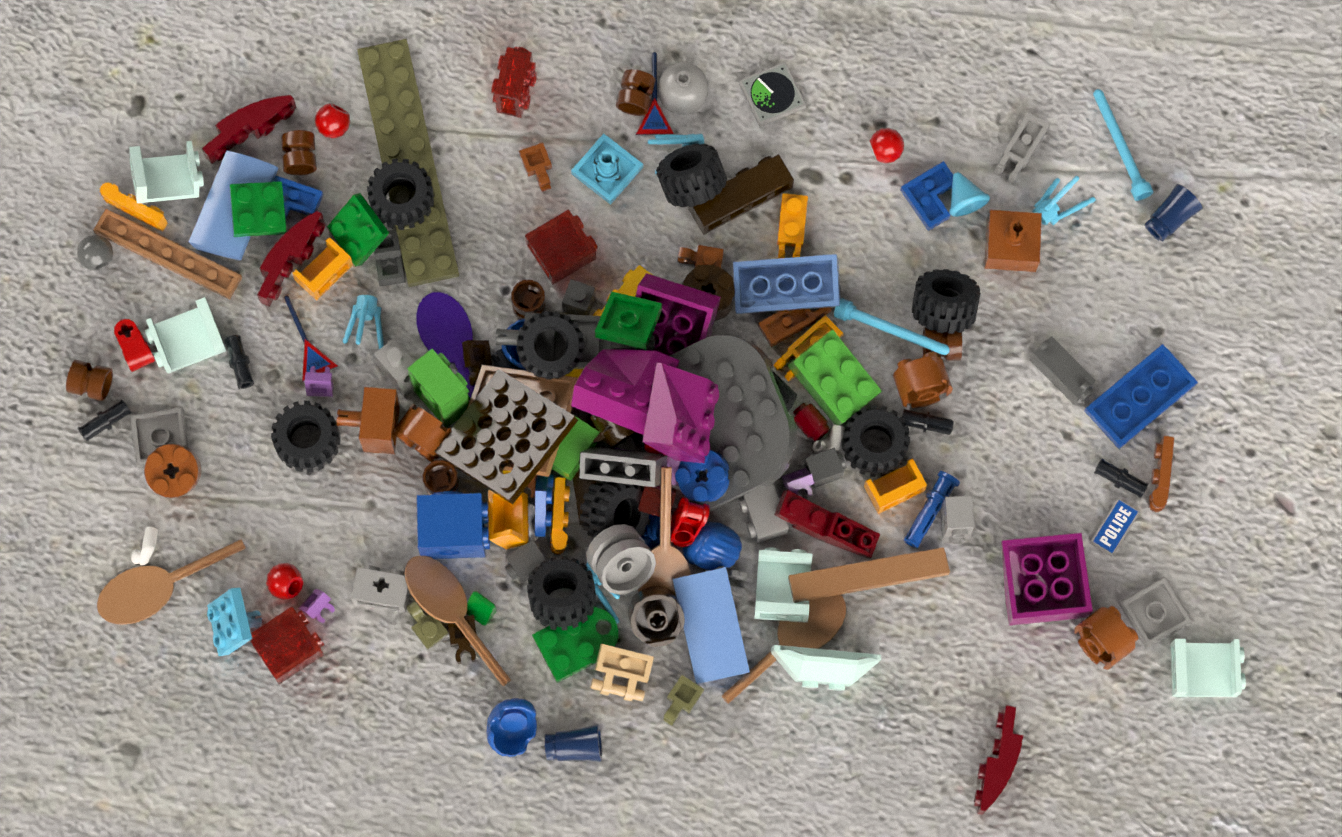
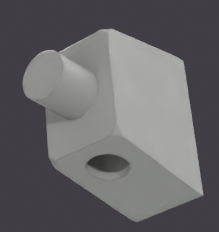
[373,338,415,397]

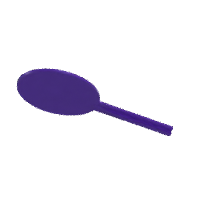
[416,292,475,398]

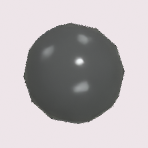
[77,235,113,271]

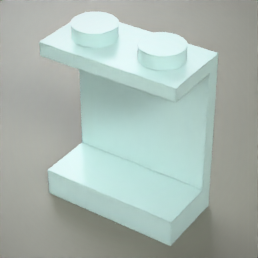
[129,141,204,203]
[145,297,226,373]
[754,547,813,623]
[1170,639,1246,697]

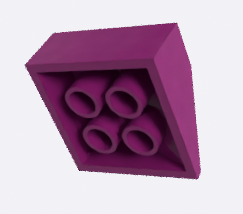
[635,273,721,356]
[571,349,680,435]
[642,363,719,463]
[1001,533,1093,626]

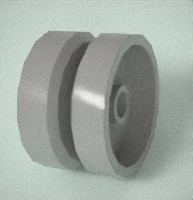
[586,524,656,594]

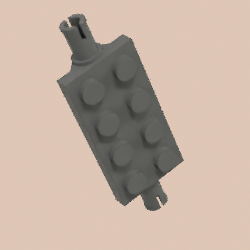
[495,313,655,369]

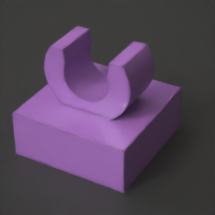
[304,366,334,397]
[781,468,814,496]
[298,589,335,623]

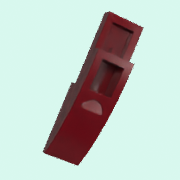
[202,95,297,164]
[257,211,326,307]
[774,490,880,558]
[974,705,1024,815]

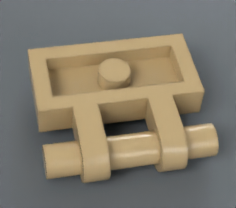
[590,644,654,701]

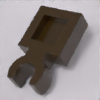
[462,340,492,386]
[448,615,477,664]

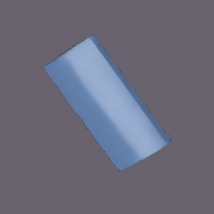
[189,150,278,261]
[733,254,840,314]
[672,567,750,684]

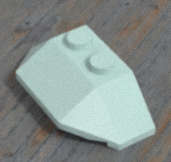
[771,645,881,691]

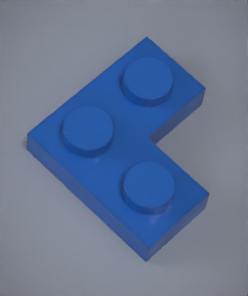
[900,161,953,231]
[273,176,324,221]
[535,474,554,537]

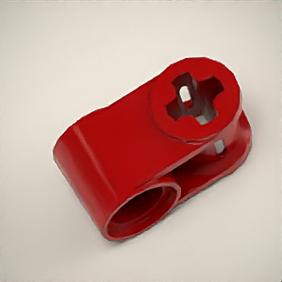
[114,319,156,372]
[671,497,710,547]

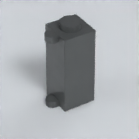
[1030,336,1096,405]

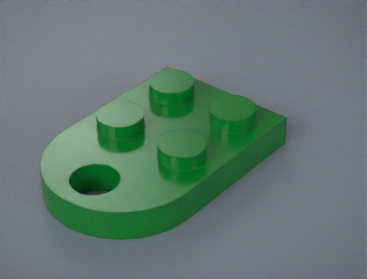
[532,607,618,683]

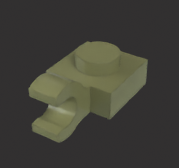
[406,601,449,650]
[663,675,704,726]

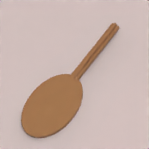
[638,466,691,620]
[97,539,246,625]
[405,556,511,686]
[721,595,846,704]

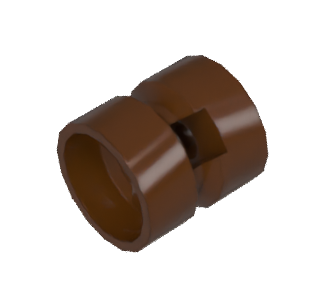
[616,69,656,116]
[281,130,317,176]
[511,280,546,320]
[922,327,962,361]
[66,359,113,401]
[423,460,459,495]

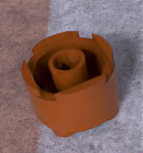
[893,352,953,408]
[393,403,451,462]
[144,444,202,498]
[1074,606,1139,670]

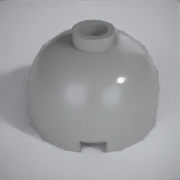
[658,62,708,115]

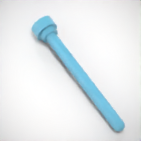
[1093,89,1154,201]
[834,298,950,355]

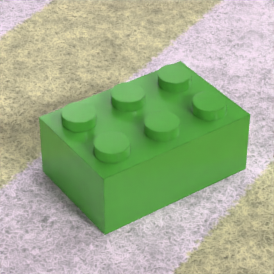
[787,330,882,425]
[407,349,471,429]

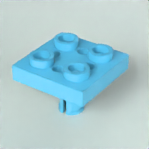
[571,134,643,205]
[207,588,262,656]

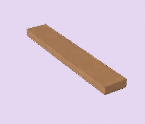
[93,209,242,300]
[788,547,950,603]

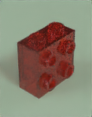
[491,47,537,118]
[524,209,598,285]
[250,606,324,685]

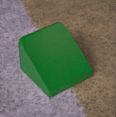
[466,591,497,626]

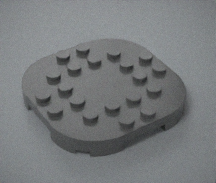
[632,335,797,512]

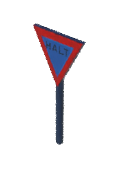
[636,52,674,135]
[284,295,338,382]

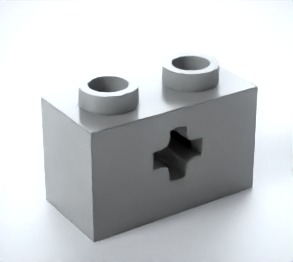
[940,496,975,544]
[351,565,410,613]

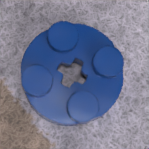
[675,450,730,503]

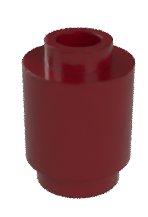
[793,403,831,442]

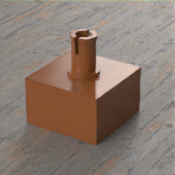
[984,210,1042,272]
[336,387,400,454]

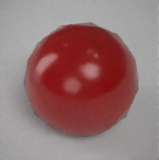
[315,103,351,138]
[869,128,904,164]
[266,563,303,600]

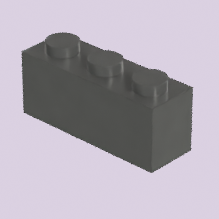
[580,446,667,487]

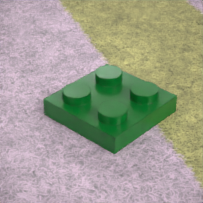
[229,181,286,237]
[327,193,389,267]
[595,291,662,350]

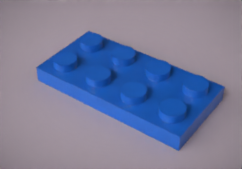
[1084,344,1198,449]

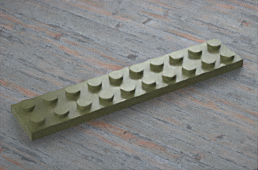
[357,39,459,287]

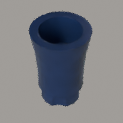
[1144,184,1203,242]
[545,724,602,762]

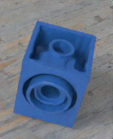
[417,491,490,559]

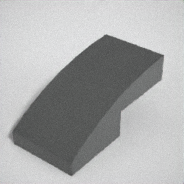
[374,230,405,287]

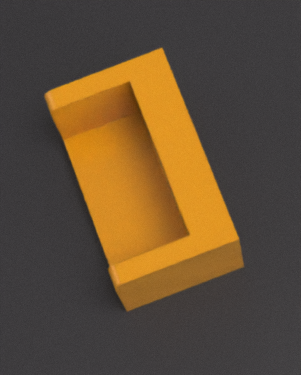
[292,237,353,301]
[864,458,927,514]
[488,490,529,550]

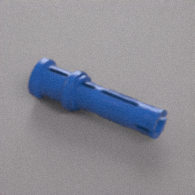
[903,471,960,549]

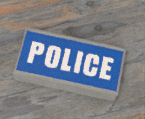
[1090,498,1140,557]

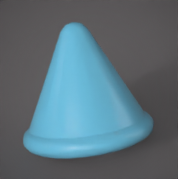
[949,172,990,217]

